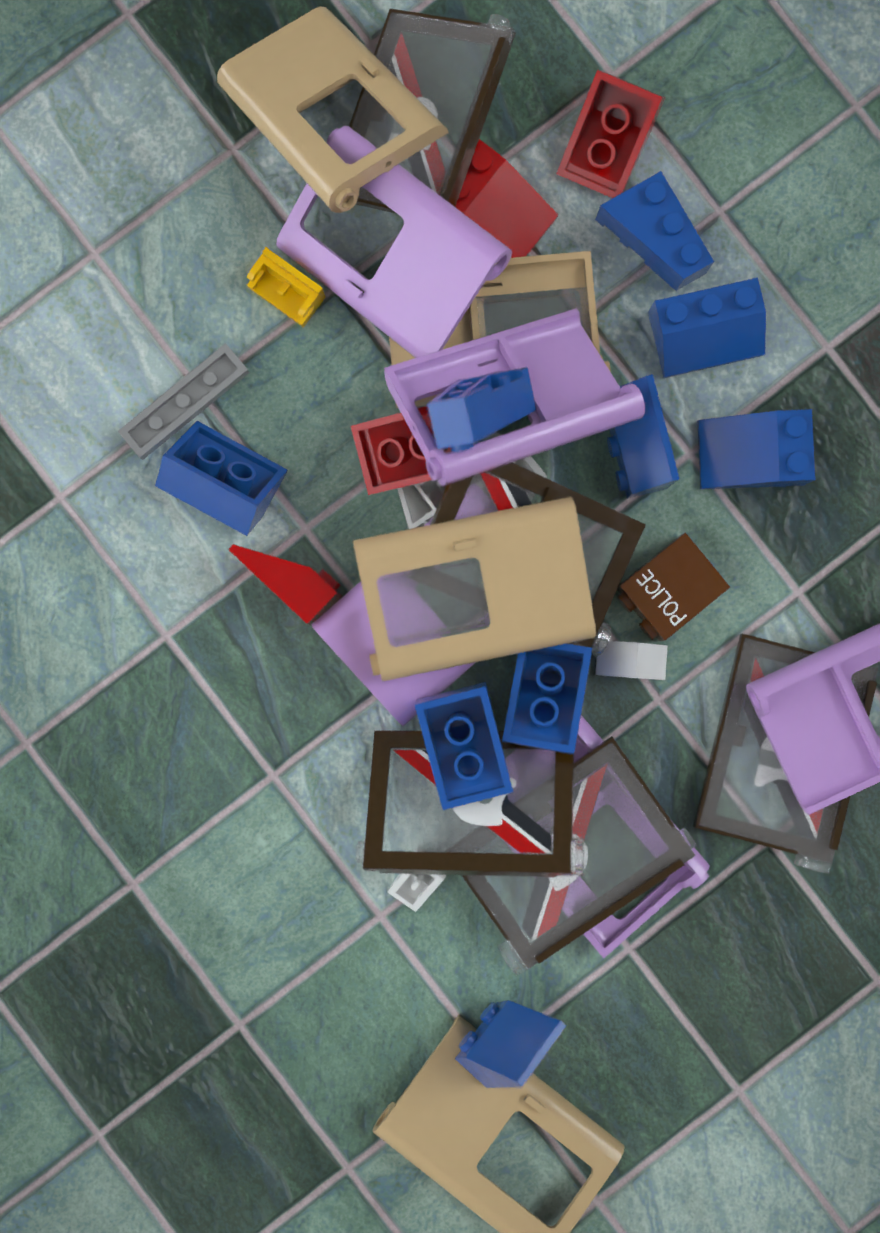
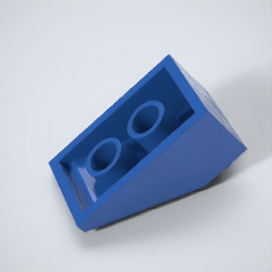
[697,409,815,489]
[502,644,592,755]
[415,682,513,810]
[455,1000,566,1088]

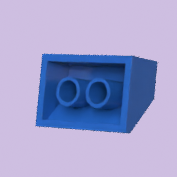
[648,278,766,378]
[607,374,680,499]
[155,421,287,536]

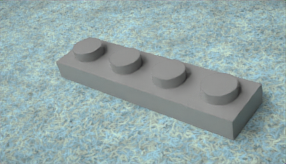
[118,343,250,460]

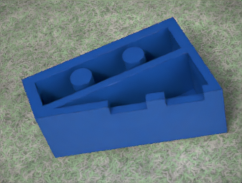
[595,171,714,291]
[427,367,537,452]

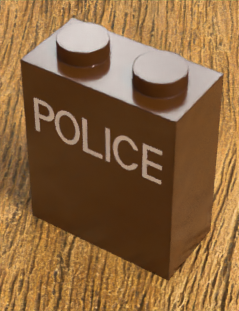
[617,532,730,641]

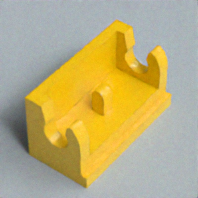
[247,247,326,328]

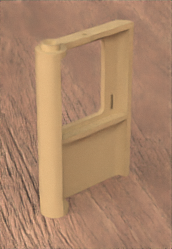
[217,7,449,213]
[372,1014,625,1233]

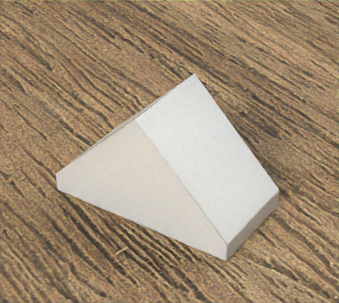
[595,640,668,680]
[388,847,446,912]

